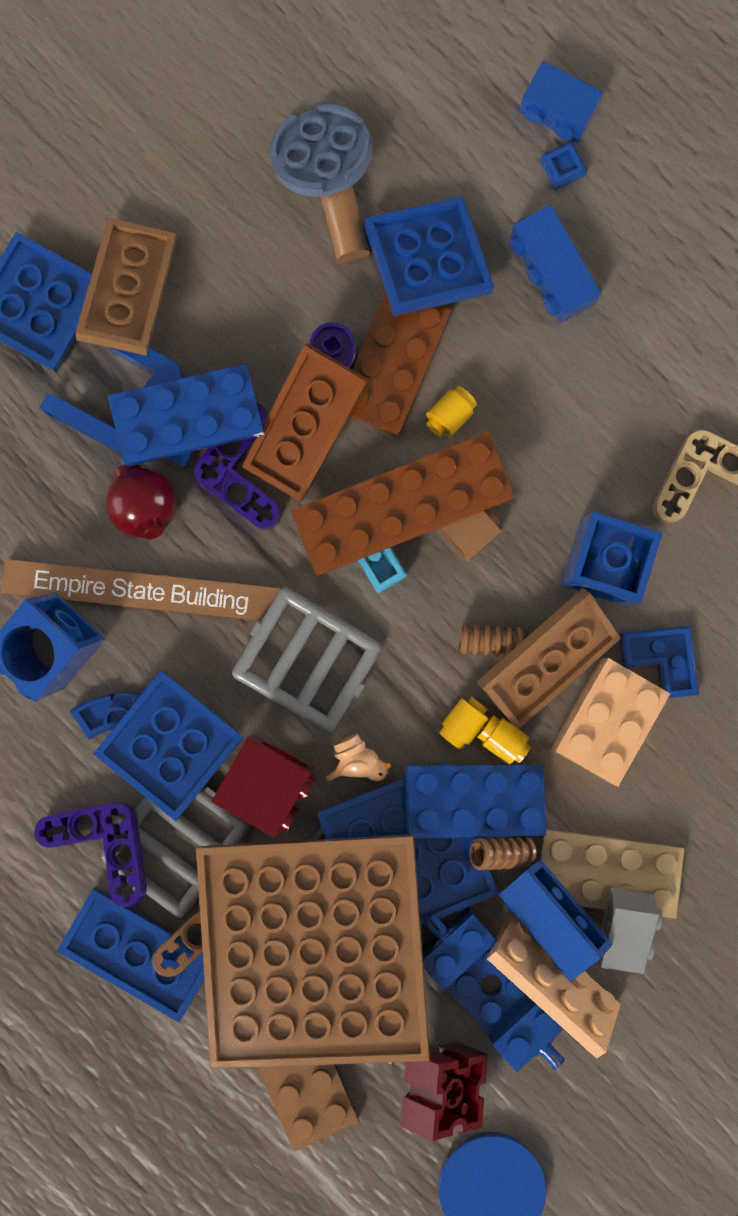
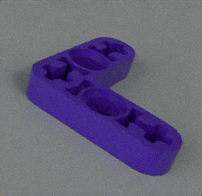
[194,402,281,530]
[34,803,147,907]

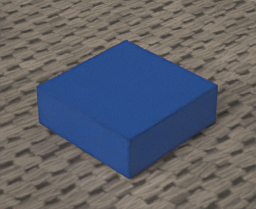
[540,142,587,190]

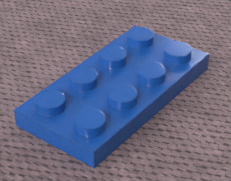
[108,363,264,467]
[405,765,546,839]
[57,887,204,1023]

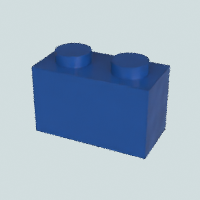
[519,61,603,143]

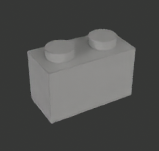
[599,887,663,974]

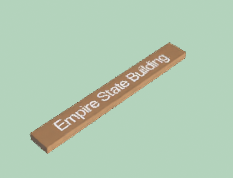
[1,559,281,623]

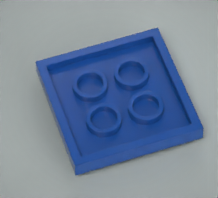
[364,197,494,316]
[0,232,92,373]
[93,671,244,821]

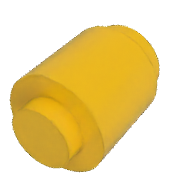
[426,386,477,438]
[439,696,489,750]
[477,715,531,765]

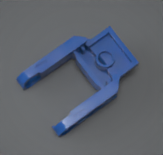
[39,347,195,468]

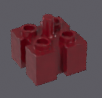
[401,1042,488,1141]

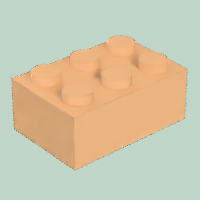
[550,658,670,787]

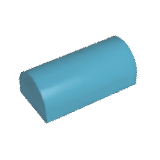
[358,548,408,594]

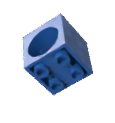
[560,511,662,607]
[0,592,106,702]

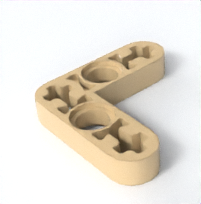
[652,430,738,524]

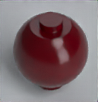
[105,464,176,539]

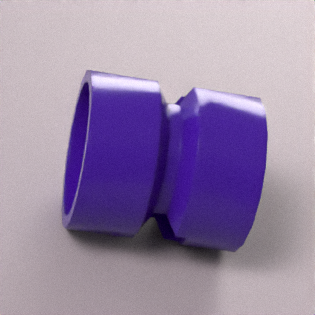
[310,322,355,369]

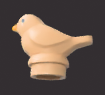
[326,733,391,782]

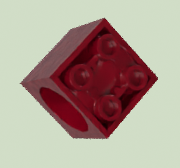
[211,734,316,838]

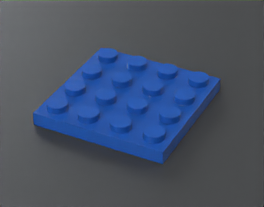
[316,761,499,926]

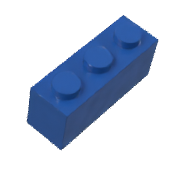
[510,204,601,324]
[499,859,613,981]

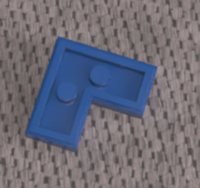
[619,626,699,698]

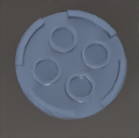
[270,104,373,197]

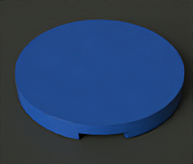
[438,1132,546,1216]

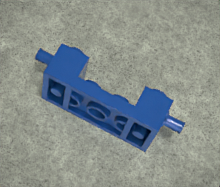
[422,907,565,1072]

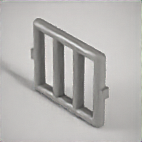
[232,587,382,732]
[101,786,251,918]

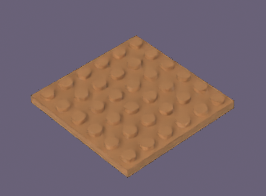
[196,834,430,1069]

